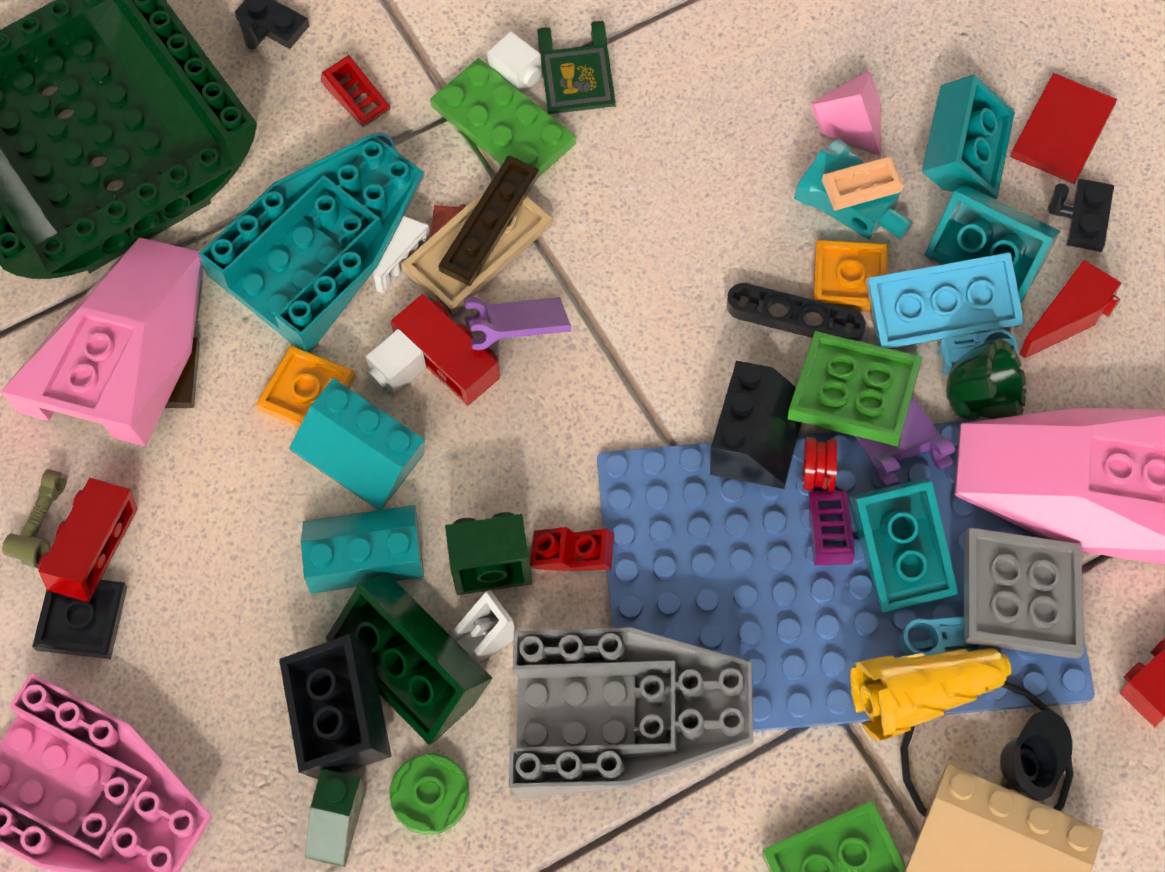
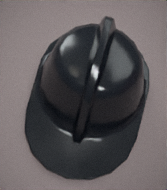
[1000,710,1072,801]

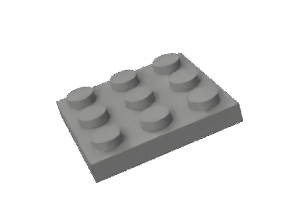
[964,528,1084,659]

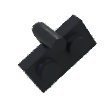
[234,0,310,49]
[1048,178,1114,252]

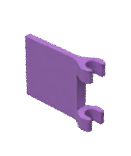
[463,297,571,350]
[855,395,955,487]

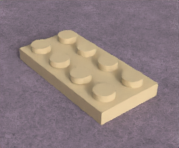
[401,187,553,315]

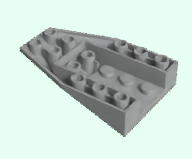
[509,628,754,799]

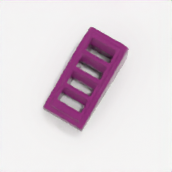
[808,490,855,566]

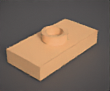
[822,156,903,211]

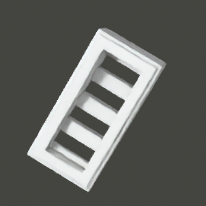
[373,216,430,294]

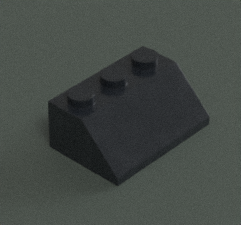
[710,361,802,489]

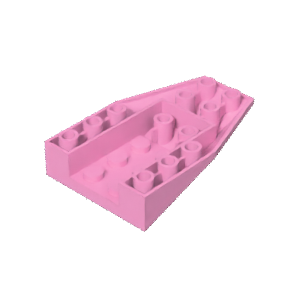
[1,237,202,447]
[954,408,1165,565]
[0,673,213,872]

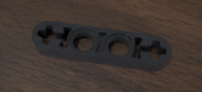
[727,283,866,342]

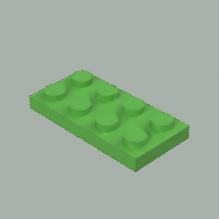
[430,58,576,176]

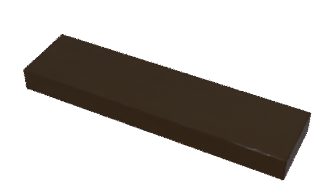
[438,155,539,287]

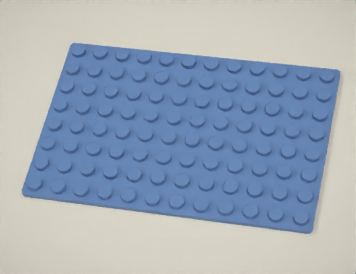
[597,419,1095,732]

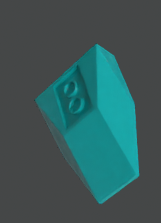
[198,133,424,353]

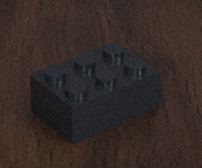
[279,634,392,779]

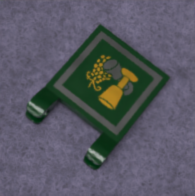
[537,21,616,114]

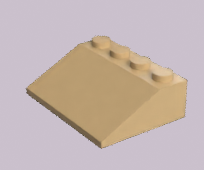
[904,764,1104,872]

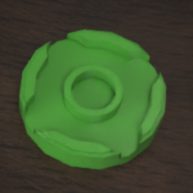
[389,753,470,835]

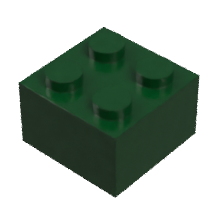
[445,512,532,595]

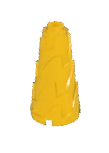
[850,648,1011,741]

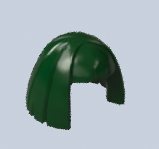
[946,339,1026,420]

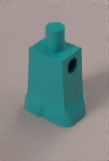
[794,138,913,240]

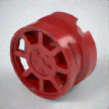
[802,437,837,492]

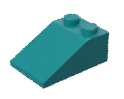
[849,478,958,613]

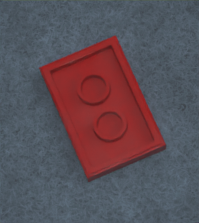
[1010,73,1118,184]

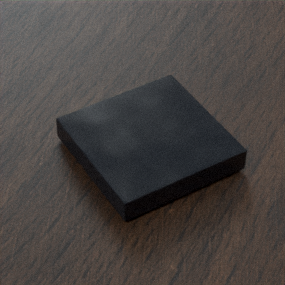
[32,580,128,659]

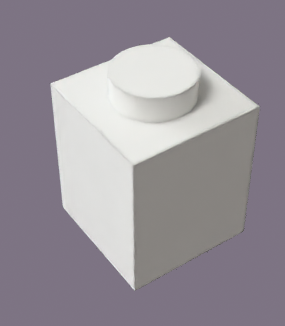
[487,31,542,92]
[366,329,426,396]

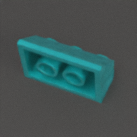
[921,74,1015,199]
[925,184,1061,302]
[289,378,425,510]
[301,505,424,594]

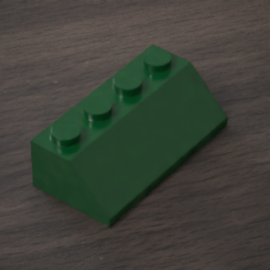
[325,573,493,745]

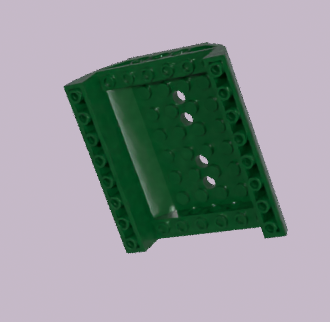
[0,0,257,279]

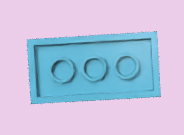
[866,252,1024,349]

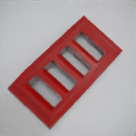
[321,55,391,127]

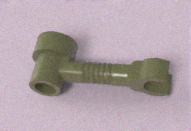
[2,469,67,568]

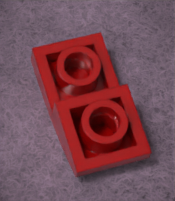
[530,527,614,571]

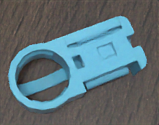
[938,329,1017,375]
[899,617,984,656]

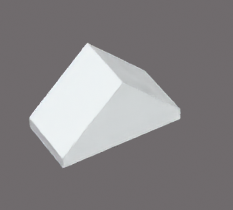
[449,590,515,664]

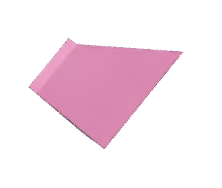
[811,71,881,156]

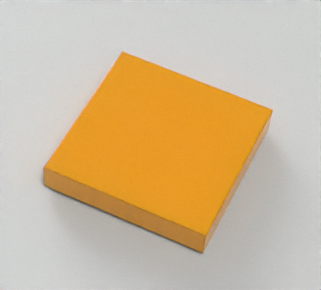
[813,239,888,312]
[256,344,356,427]

